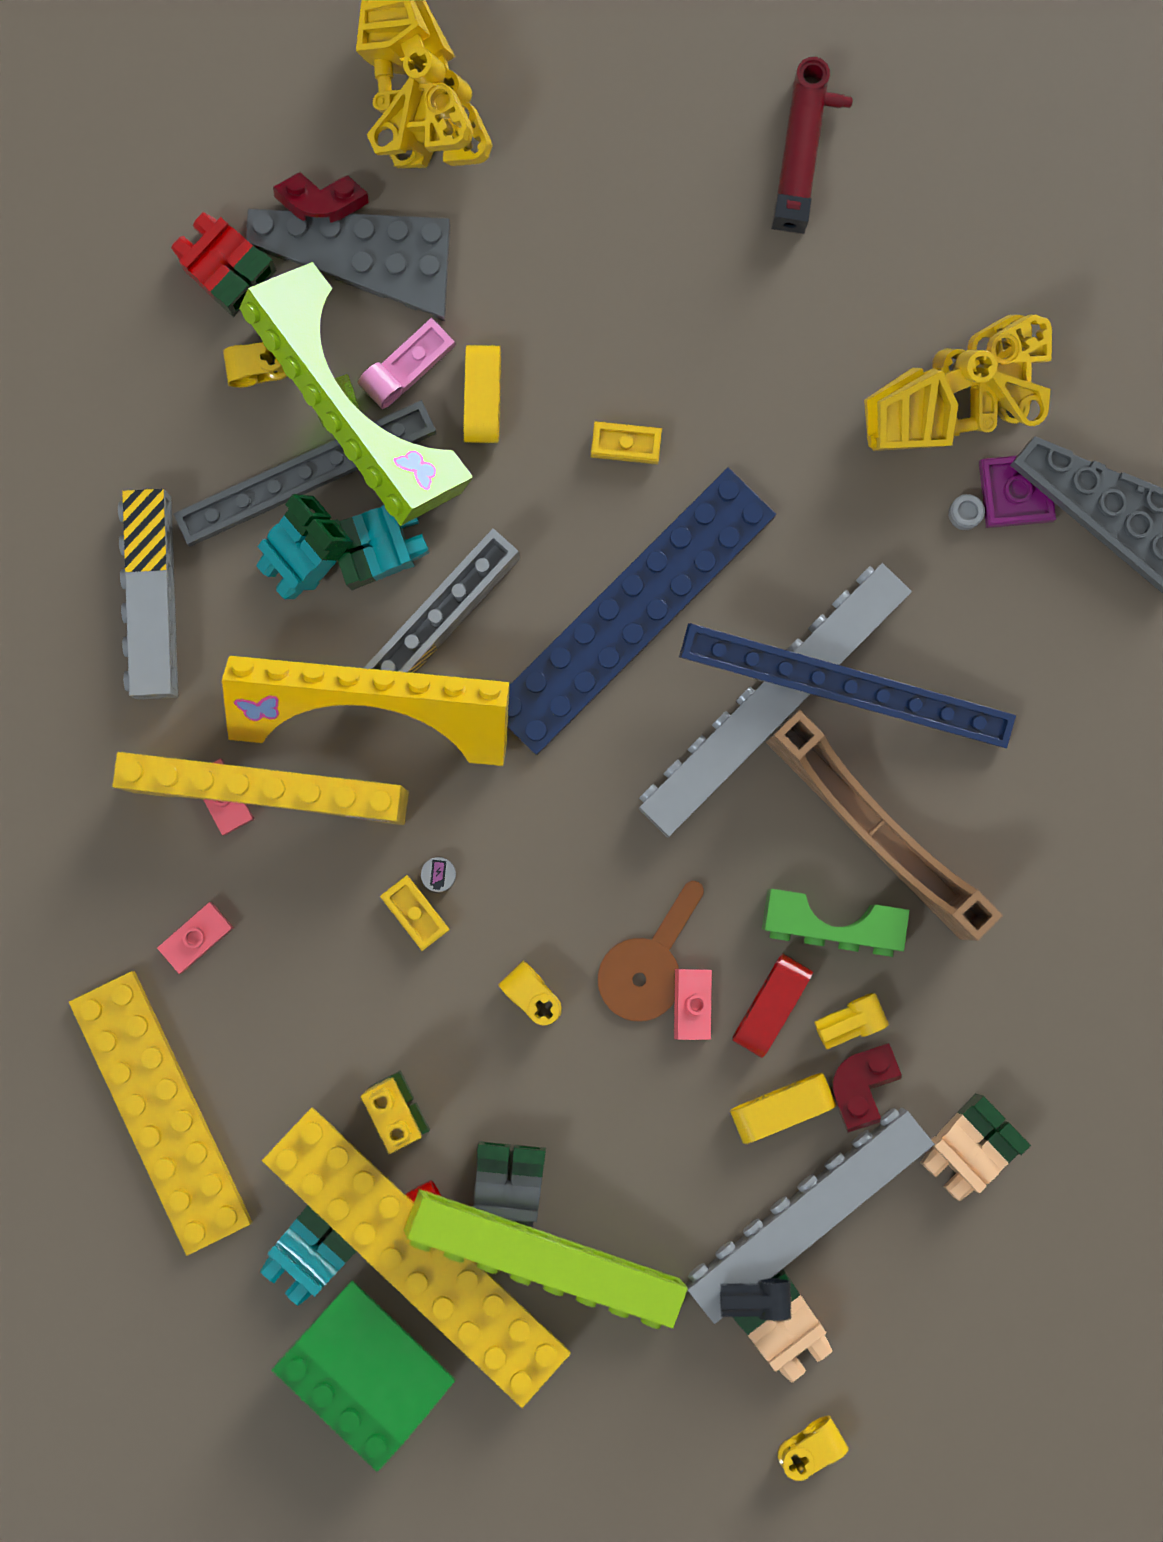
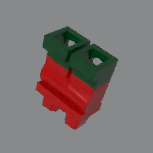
[171,212,277,317]

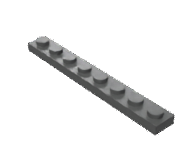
[173,400,437,547]

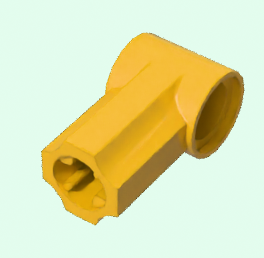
[814,992,889,1050]

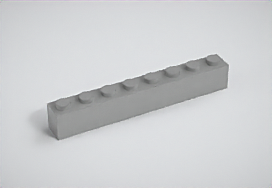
[686,1107,935,1324]

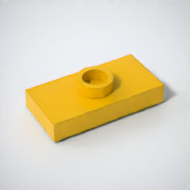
[591,421,662,464]
[380,875,450,951]

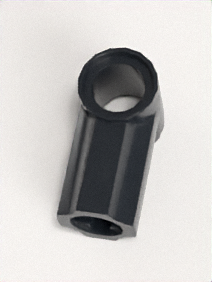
[720,1279,792,1321]

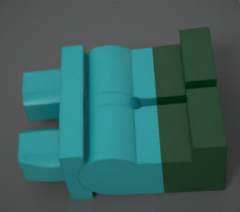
[256,494,353,599]
[331,505,430,591]
[260,1205,357,1306]

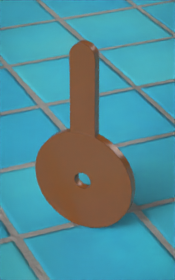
[598,881,704,1021]

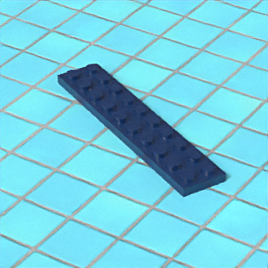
[508,467,777,756]

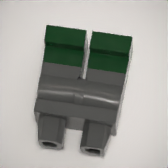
[474,1141,546,1228]

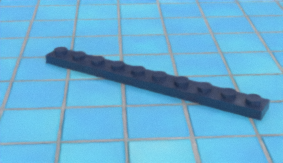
[679,623,1016,748]

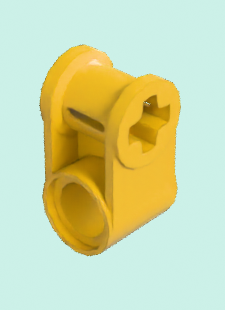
[223,342,287,388]
[498,960,562,1026]
[778,1415,849,1481]

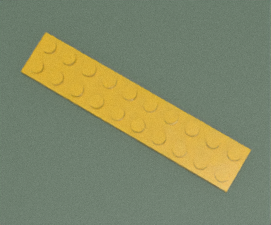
[262,1107,571,1408]

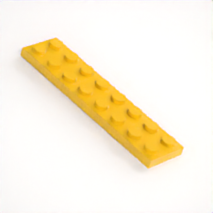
[69,971,252,1256]

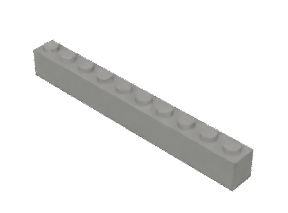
[639,563,912,838]

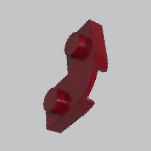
[273,172,369,223]
[833,1043,902,1133]

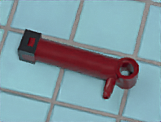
[771,57,853,234]

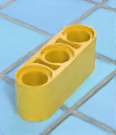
[464,345,501,443]
[730,1072,837,1144]

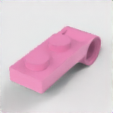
[358,318,456,409]

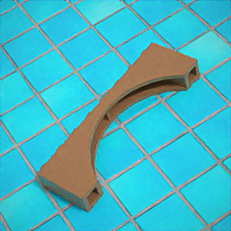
[766,710,1003,941]

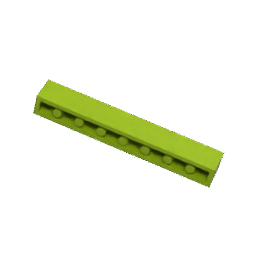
[404,1189,688,1329]

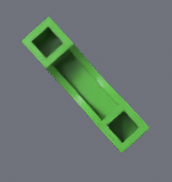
[762,889,910,957]

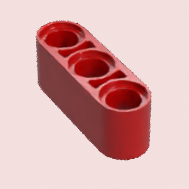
[732,953,813,1058]

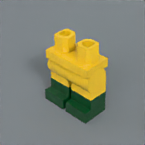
[360,1070,430,1154]

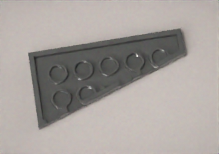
[246,209,450,321]
[1010,436,1163,593]

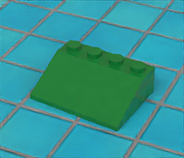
[271,1280,456,1472]

